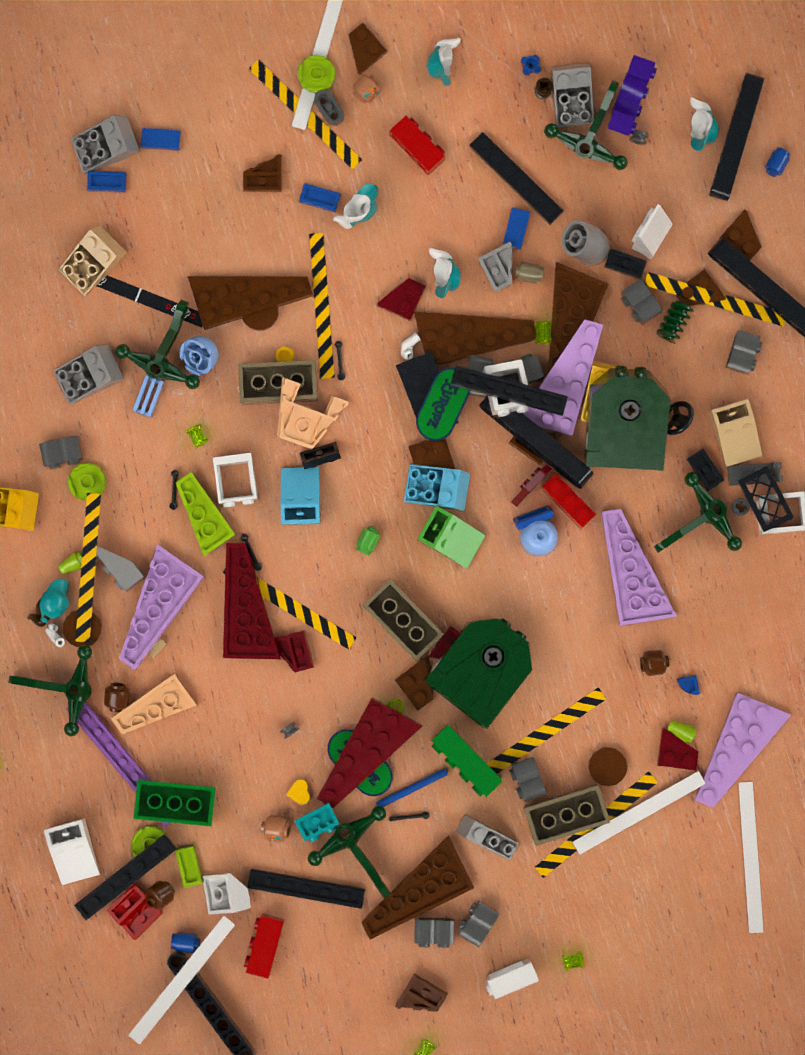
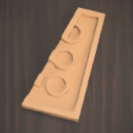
[111,674,197,734]

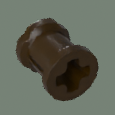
[535,78,553,99]

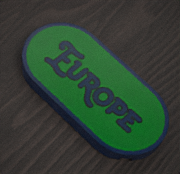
[416,368,470,441]
[327,730,393,796]

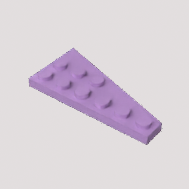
[523,319,603,435]
[601,509,677,626]
[119,544,204,671]
[694,693,791,808]

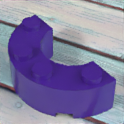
[607,55,657,136]

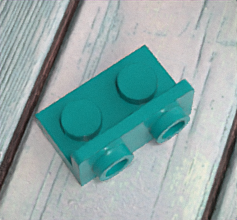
[294,803,340,843]

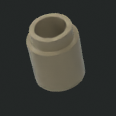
[515,262,544,283]

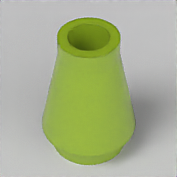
[58,551,82,574]
[668,720,698,743]

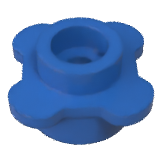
[521,55,541,75]

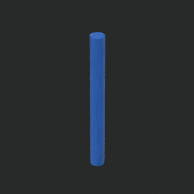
[376,768,448,807]

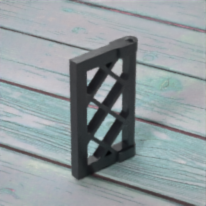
[738,466,794,532]

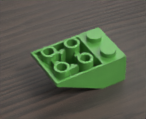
[417,505,486,569]

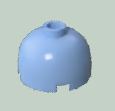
[180,336,219,376]
[520,520,558,557]

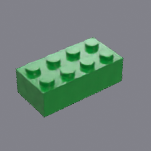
[431,724,503,797]
[133,780,216,827]

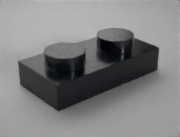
[604,249,647,280]
[300,442,341,470]
[686,449,724,491]

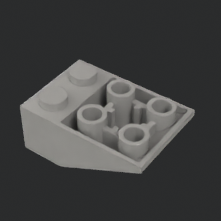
[550,62,594,127]
[71,115,140,174]
[54,344,124,405]

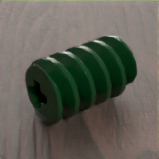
[656,301,694,344]

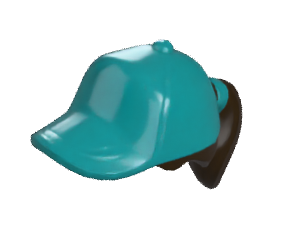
[27,579,69,627]

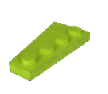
[176,472,236,557]

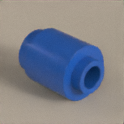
[764,147,790,177]
[171,932,200,953]

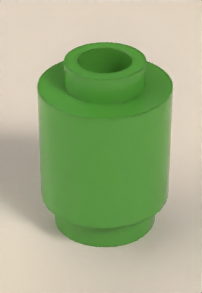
[356,526,381,556]

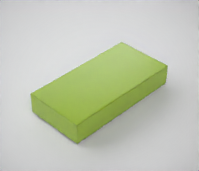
[175,845,203,888]

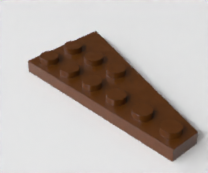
[548,262,609,373]
[188,276,313,330]
[414,312,539,365]
[361,835,474,940]

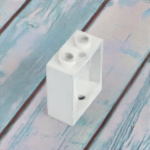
[482,359,530,417]
[213,453,258,507]
[756,491,805,535]
[485,957,539,999]

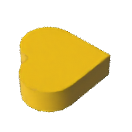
[286,779,310,805]

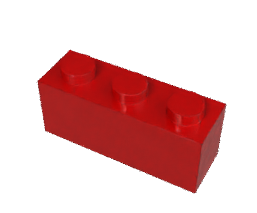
[389,116,445,176]
[541,473,596,529]
[244,914,285,979]

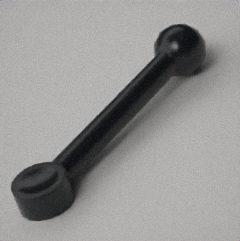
[335,341,345,381]
[169,470,179,510]
[241,534,262,571]
[389,811,429,821]

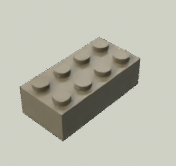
[238,360,318,405]
[362,579,444,661]
[523,784,610,846]

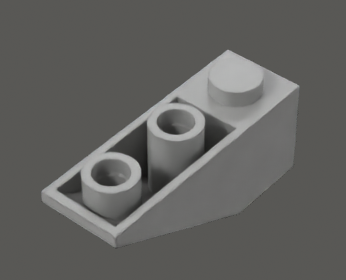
[96,546,146,592]
[455,814,519,860]

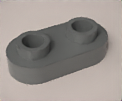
[314,90,344,126]

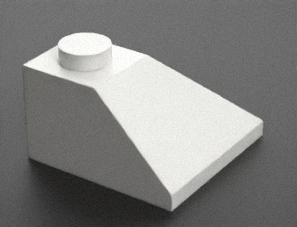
[202,873,251,915]

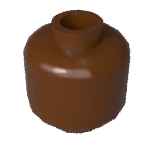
[640,650,670,676]
[104,682,130,712]
[145,881,175,910]

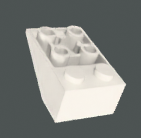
[631,204,673,260]
[44,818,100,885]

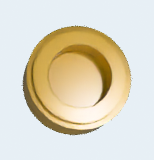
[275,346,295,362]

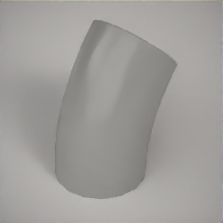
[562,220,610,266]

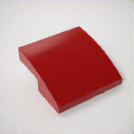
[107,883,163,940]

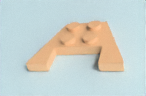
[277,377,349,449]

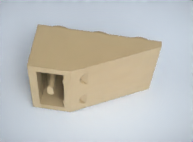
[58,226,127,296]
[708,399,762,467]

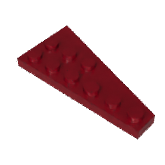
[223,543,281,660]
[317,697,423,808]

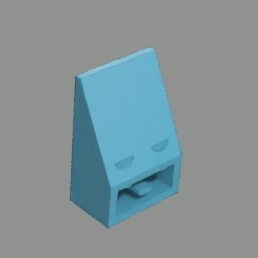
[404,464,470,511]
[281,467,320,526]

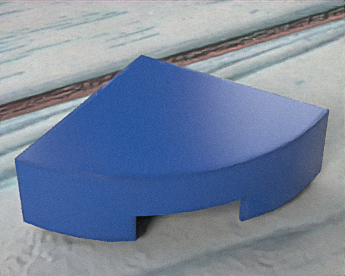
[677,675,700,695]

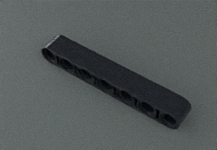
[709,73,764,201]
[708,238,805,337]
[479,395,594,489]
[167,951,256,1055]

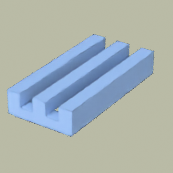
[132,375,164,418]

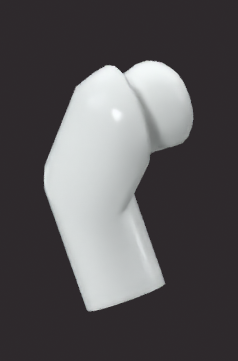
[401,333,421,360]
[45,622,65,647]

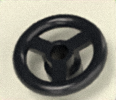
[667,401,694,435]

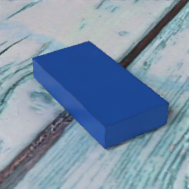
[141,128,181,151]
[87,171,127,192]
[299,183,341,213]
[503,208,530,250]
[513,505,554,530]

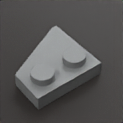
[478,242,512,293]

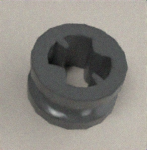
[630,130,648,145]
[731,498,750,516]
[280,722,299,739]

